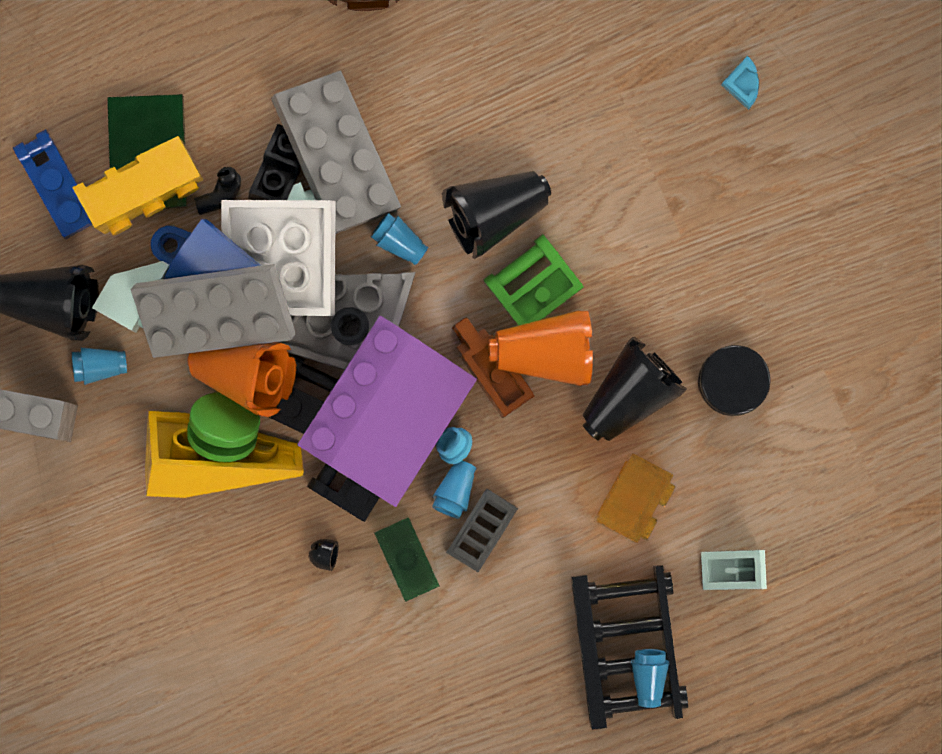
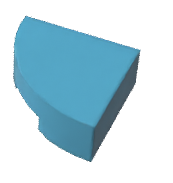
[721,56,759,110]

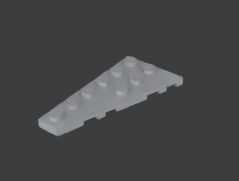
[280,272,415,370]

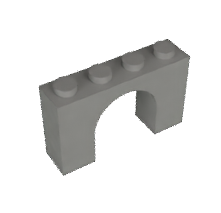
[0,389,78,442]

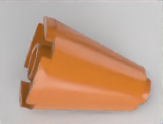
[488,310,593,386]
[188,342,296,417]

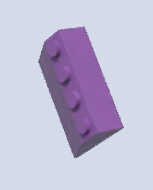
[297,316,477,507]

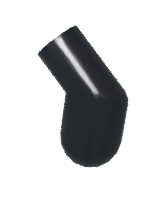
[194,166,241,215]

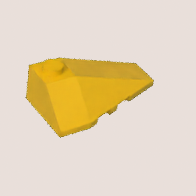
[145,411,304,498]

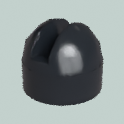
[308,539,339,571]

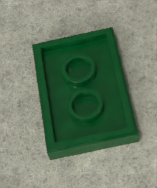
[107,94,187,209]

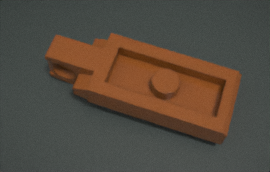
[452,317,535,418]

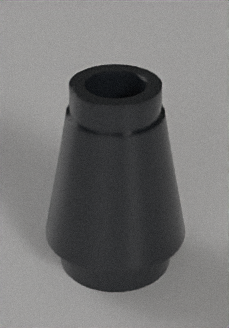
[331,307,369,345]

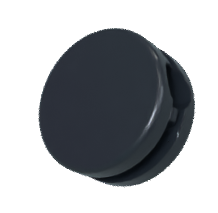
[698,345,771,416]

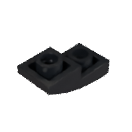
[248,124,301,200]

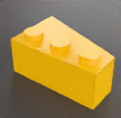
[72,136,204,236]

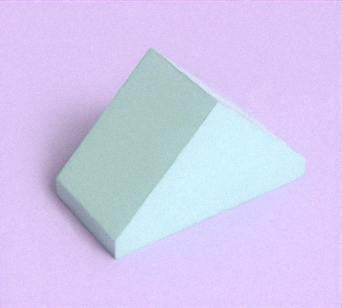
[701,550,767,590]

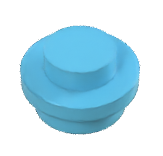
[436,427,472,464]

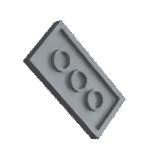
[271,70,401,234]
[130,264,296,358]

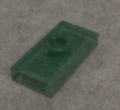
[374,517,440,602]

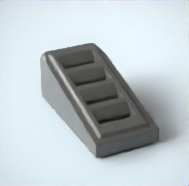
[446,488,519,572]

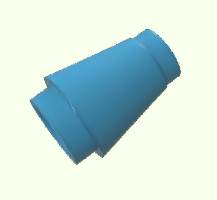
[370,213,428,265]
[71,347,127,385]
[432,461,476,519]
[631,649,669,708]

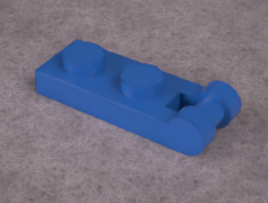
[13,129,93,239]

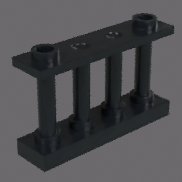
[571,565,688,730]

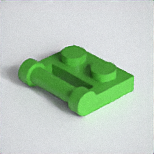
[483,234,584,325]

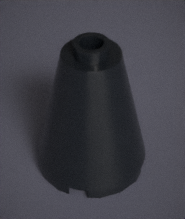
[442,171,551,259]
[0,265,99,341]
[583,337,687,441]

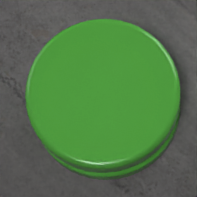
[187,392,260,462]

